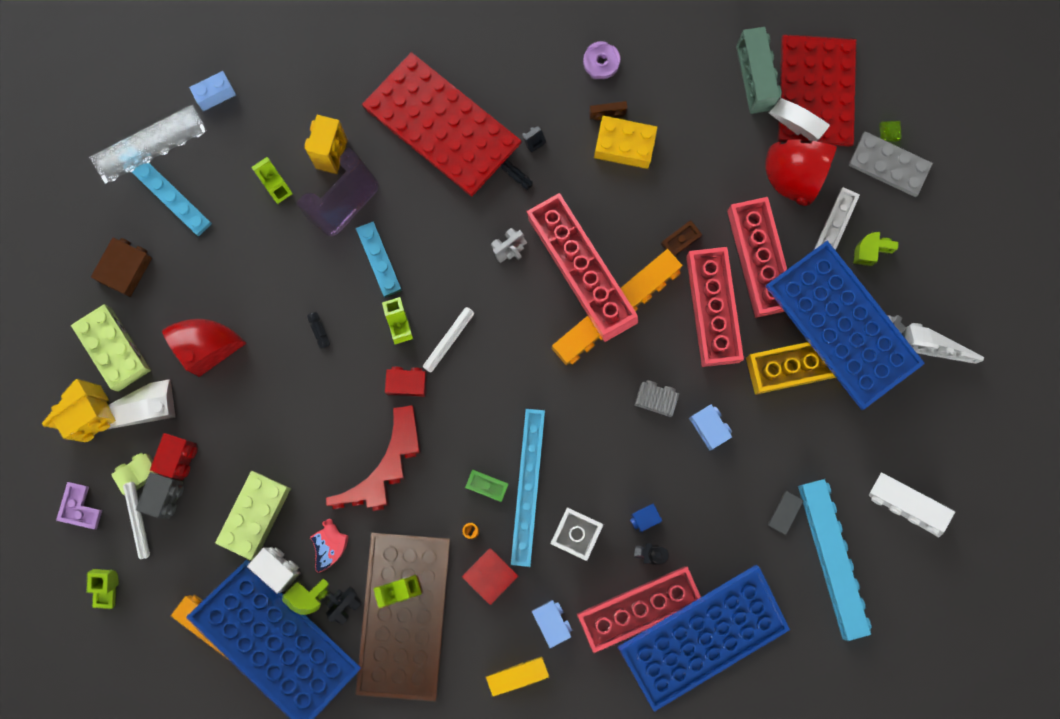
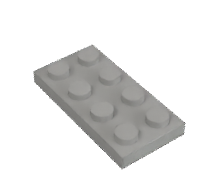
[848,132,933,197]

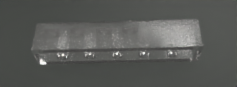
[89,105,206,183]

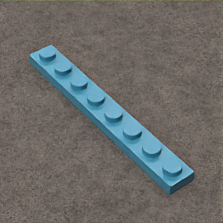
[511,409,545,567]

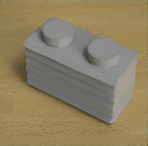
[634,380,679,417]

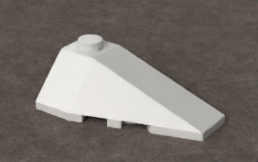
[903,323,984,364]
[108,379,175,429]

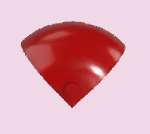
[766,139,837,206]
[162,319,246,377]

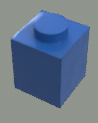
[630,503,662,532]

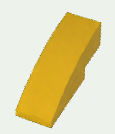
[486,656,549,696]

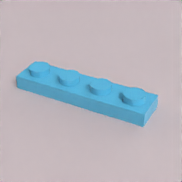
[356,222,402,298]

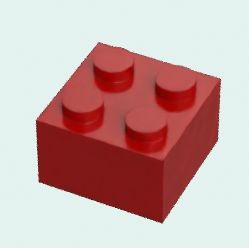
[149,433,197,480]
[462,548,518,605]

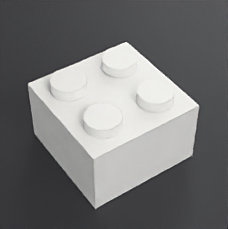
[550,507,604,561]
[247,547,301,593]

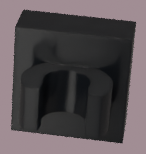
[522,126,546,152]

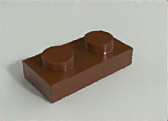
[589,101,628,121]
[661,220,702,256]

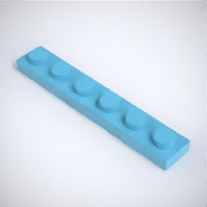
[119,147,212,237]

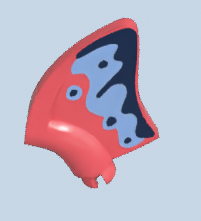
[310,519,348,573]

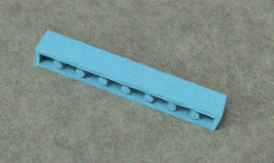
[798,479,871,641]

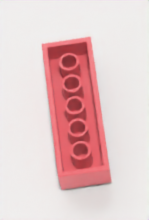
[727,197,787,318]
[686,247,744,367]
[577,566,701,653]

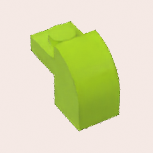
[251,157,293,204]
[853,232,898,266]
[382,297,413,344]
[87,569,119,609]
[373,575,422,608]
[282,579,329,615]

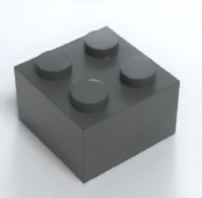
[135,472,184,519]

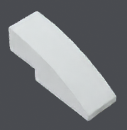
[769,98,830,142]

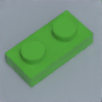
[465,470,509,502]

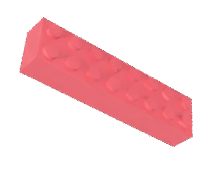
[527,193,638,342]

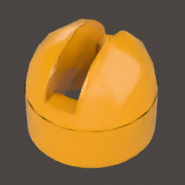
[463,523,479,539]

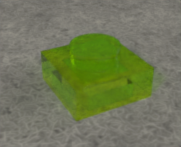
[879,121,902,141]

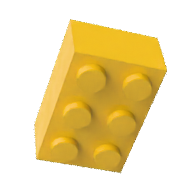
[305,114,348,174]
[594,116,657,169]

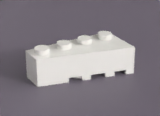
[869,472,955,538]

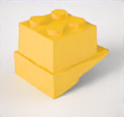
[42,379,116,442]

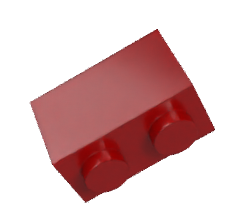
[385,367,427,397]

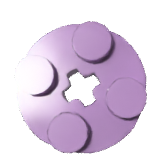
[583,41,620,79]

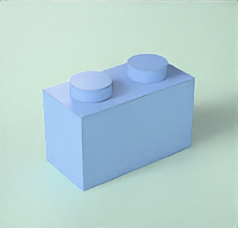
[189,71,236,111]
[689,404,732,451]
[532,600,573,648]

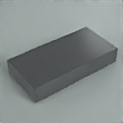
[767,491,804,535]

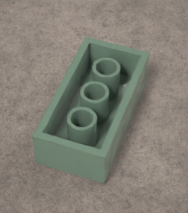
[736,27,781,114]

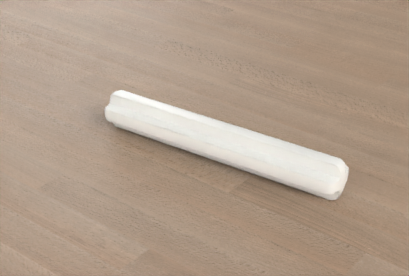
[423,307,474,372]
[123,482,150,559]

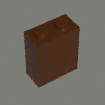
[91,237,152,298]

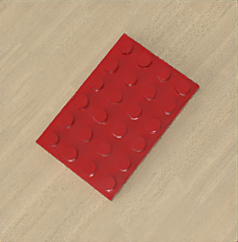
[778,35,856,147]

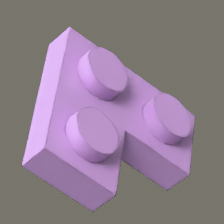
[56,482,102,529]

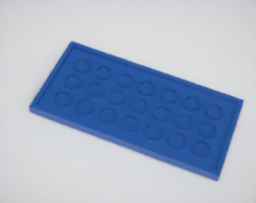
[765,240,925,410]
[186,560,361,719]
[618,565,790,712]

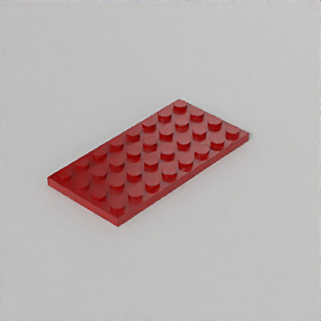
[362,52,521,197]

